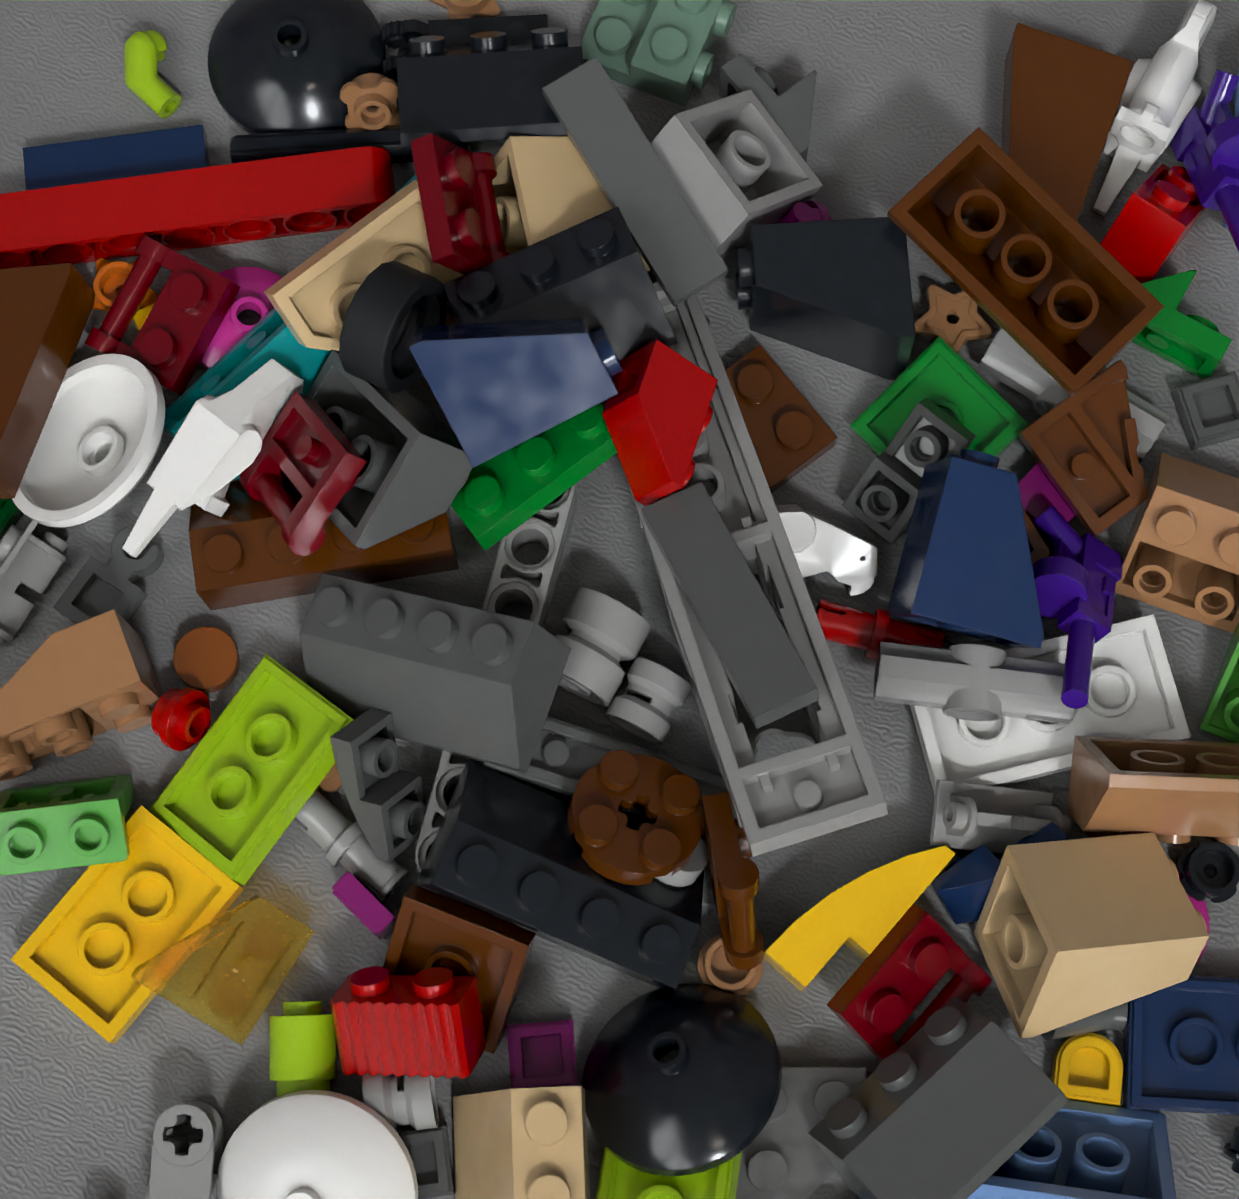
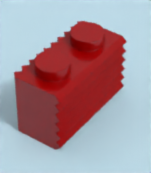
[330,966,487,1079]

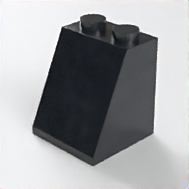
[736,217,916,380]

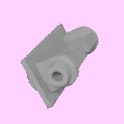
[0,519,68,647]
[929,780,1071,853]

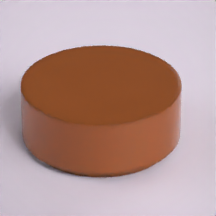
[173,626,240,693]

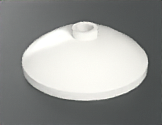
[12,354,165,527]
[217,1090,418,1199]

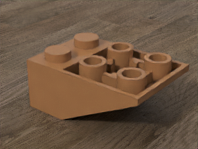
[0,609,163,781]

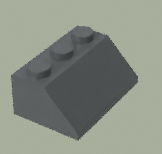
[306,350,473,549]
[808,997,1069,1199]

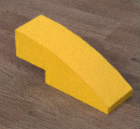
[763,845,955,992]

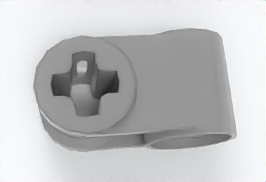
[145,1100,226,1199]

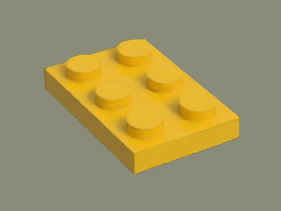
[11,805,244,1044]

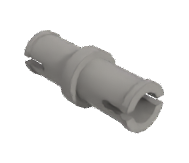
[293,789,410,903]

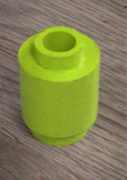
[269,1001,337,1097]

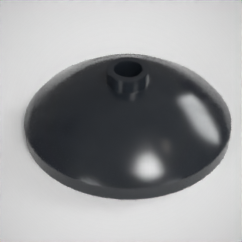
[208,0,387,134]
[582,983,782,1176]

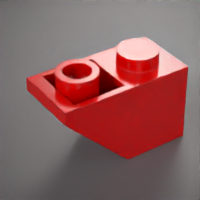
[1100,163,1206,283]
[602,339,718,506]

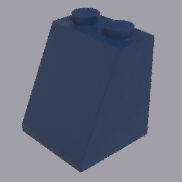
[409,318,623,468]
[887,449,1044,648]

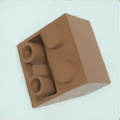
[1115,452,1239,634]

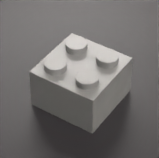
[650,89,823,255]

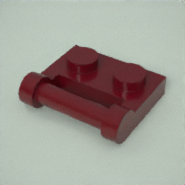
[410,133,511,275]
[84,234,241,395]
[240,391,367,556]
[827,904,993,1061]

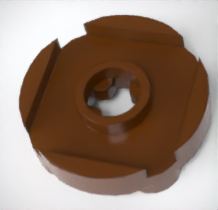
[567,750,704,886]

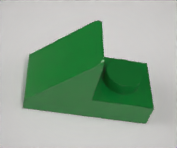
[1131,270,1232,379]

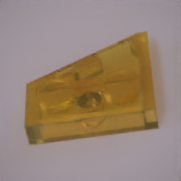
[131,894,315,1045]

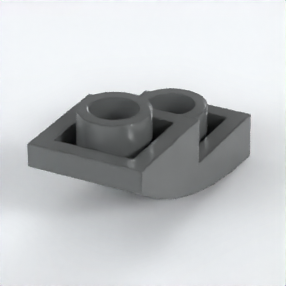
[842,398,977,544]
[330,708,427,862]

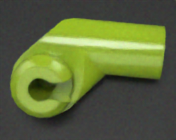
[124,29,182,119]

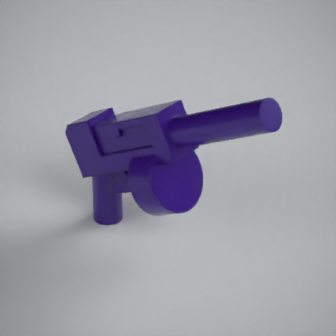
[1170,69,1239,252]
[1032,505,1123,709]

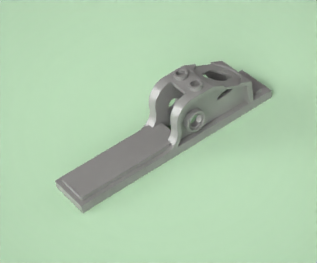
[614,282,888,857]

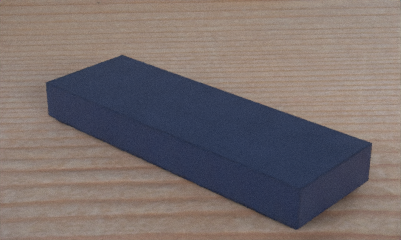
[23,125,210,190]

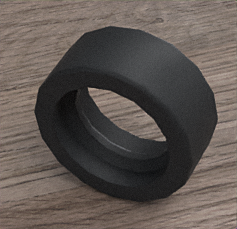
[339,260,448,393]

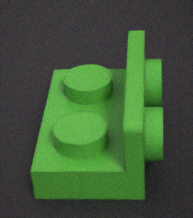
[0,774,135,876]

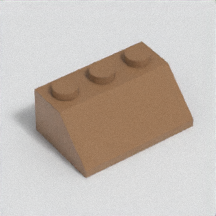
[1067,736,1239,846]

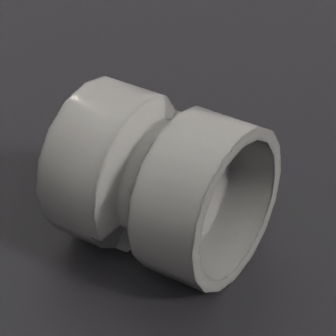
[556,588,651,707]

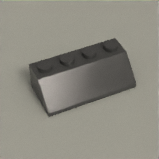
[299,573,571,773]

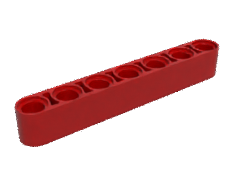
[0,146,395,269]

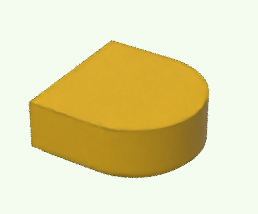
[1051,1033,1123,1106]

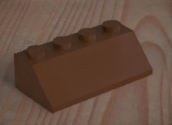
[887,127,1164,396]
[188,473,459,610]

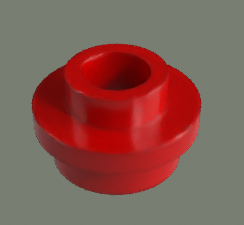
[151,687,211,751]

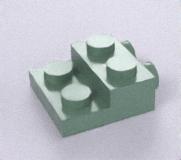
[581,0,737,107]

